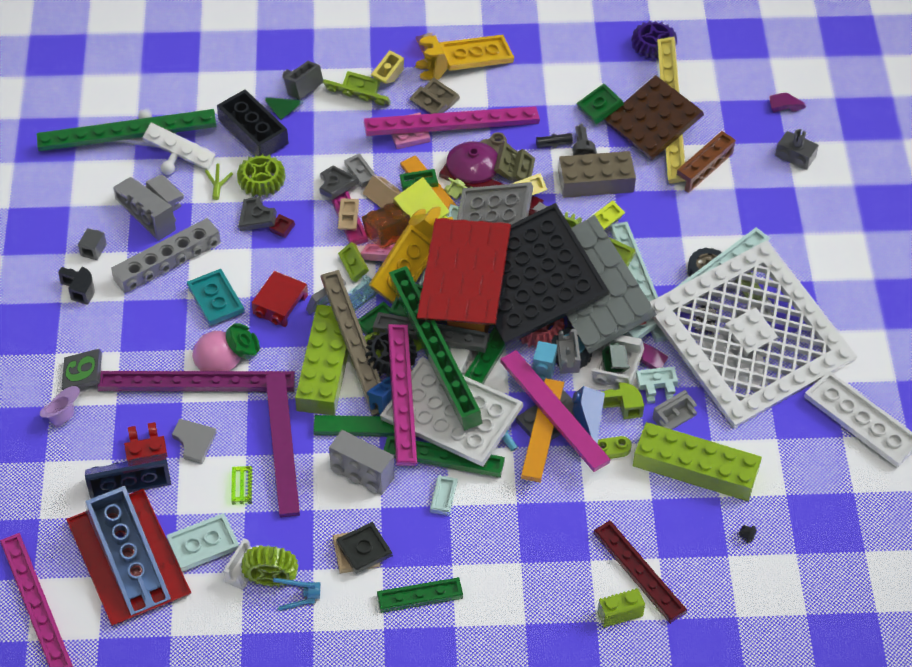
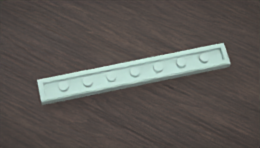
[609,222,668,343]

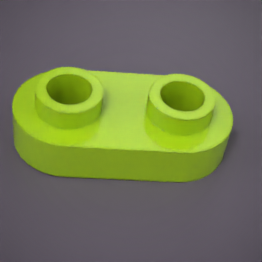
[598,436,632,459]

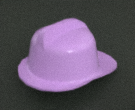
[40,386,80,428]

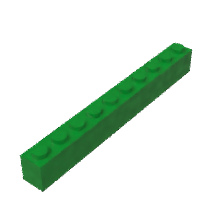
[389,266,483,431]

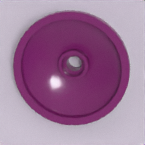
[446,141,498,184]

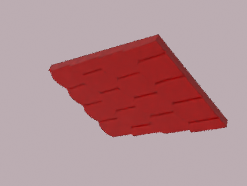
[417,218,511,325]

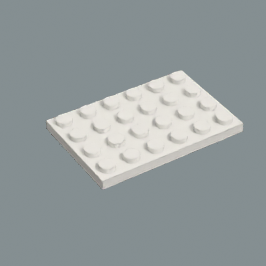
[380,357,523,467]

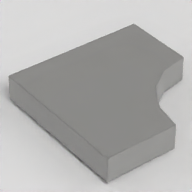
[172,419,217,464]

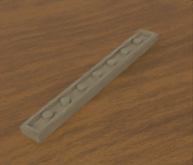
[320,270,381,416]

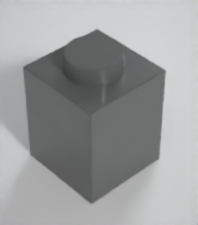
[78,228,107,261]

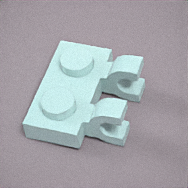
[636,367,678,404]

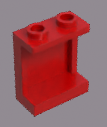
[252,271,308,327]

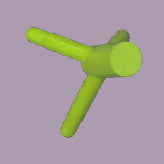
[205,163,233,200]

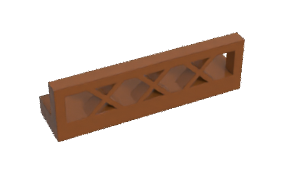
[676,131,736,193]

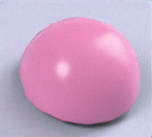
[192,330,241,371]

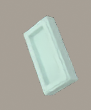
[430,475,458,516]

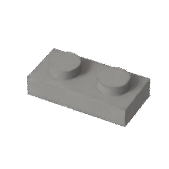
[344,153,377,188]

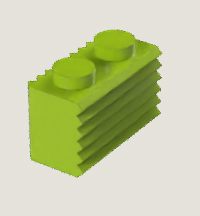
[597,588,645,627]

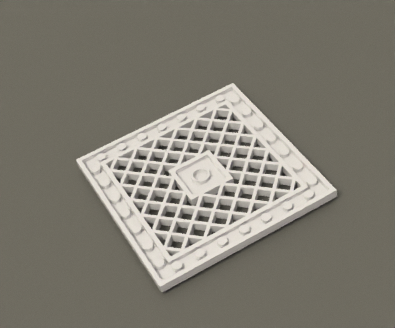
[650,240,858,428]

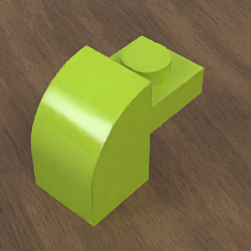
[601,383,644,419]

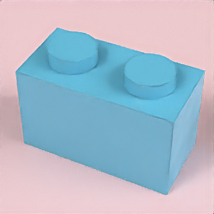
[532,341,557,381]

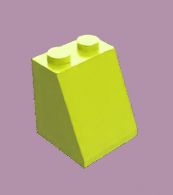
[393,177,450,225]

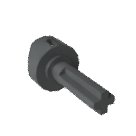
[572,123,597,155]

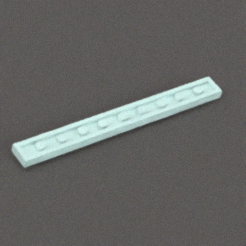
[625,227,770,339]

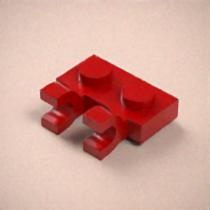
[124,422,168,461]

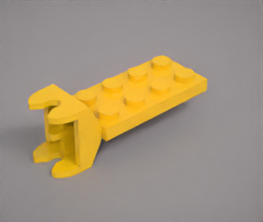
[415,35,514,80]
[368,207,453,304]

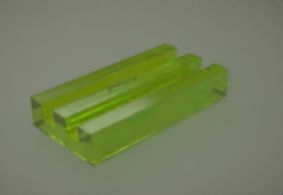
[231,466,253,505]

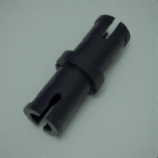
[536,133,573,148]

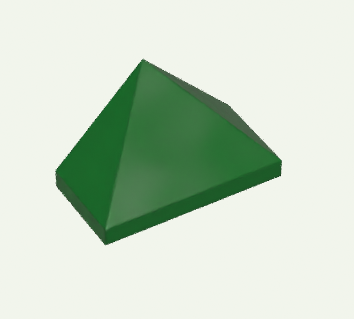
[265,97,303,120]

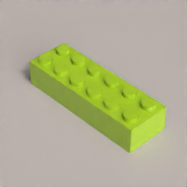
[295,304,355,415]
[633,422,762,502]

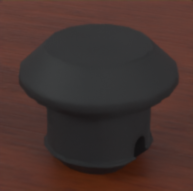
[739,525,757,543]

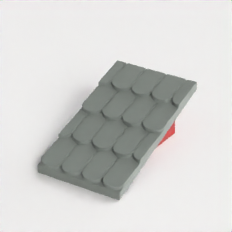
[567,215,657,354]

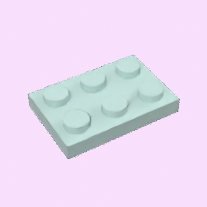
[166,513,239,572]

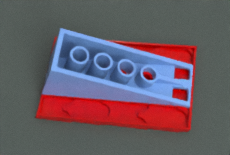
[66,486,192,626]

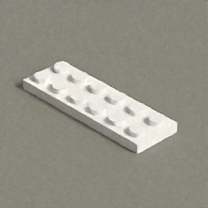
[804,371,912,468]

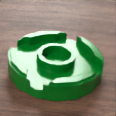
[226,323,260,359]

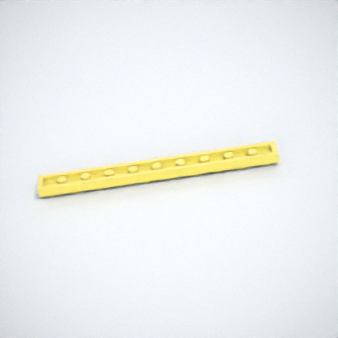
[657,37,685,184]

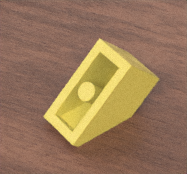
[371,50,404,84]

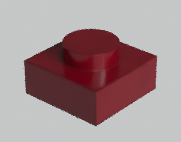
[269,214,296,238]

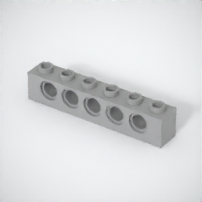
[111,217,221,294]

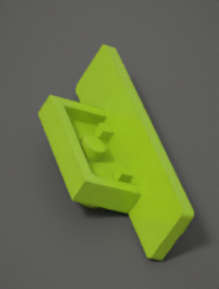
[323,71,391,106]

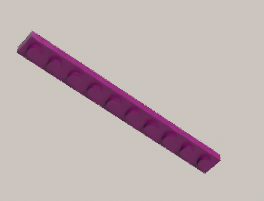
[98,371,295,392]

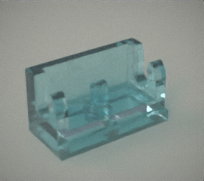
[348,275,378,311]

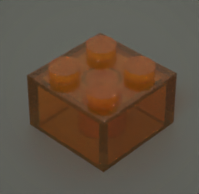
[362,203,410,249]

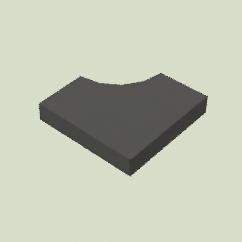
[319,165,358,200]
[238,197,277,231]

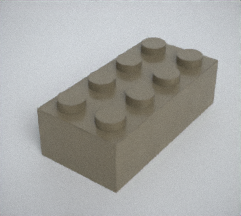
[558,151,636,198]

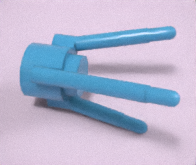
[273,578,321,611]

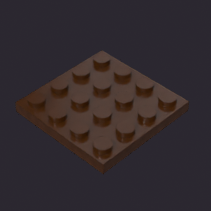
[604,75,704,160]

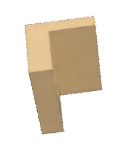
[362,175,402,213]

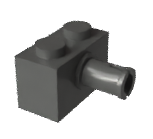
[282,61,323,99]
[775,129,819,170]

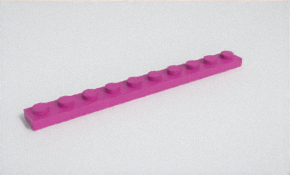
[363,106,540,136]

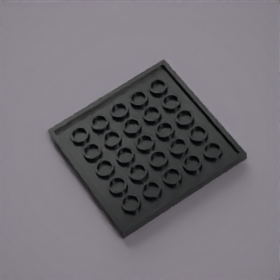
[494,203,609,346]

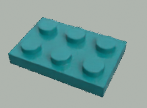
[187,268,245,326]

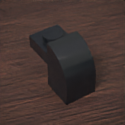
[58,266,95,305]

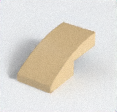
[338,198,359,230]

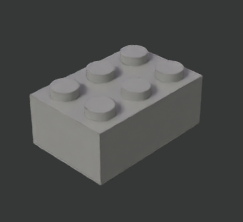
[329,430,395,495]

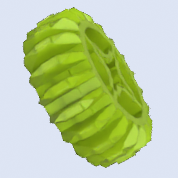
[237,153,286,197]
[241,545,298,587]

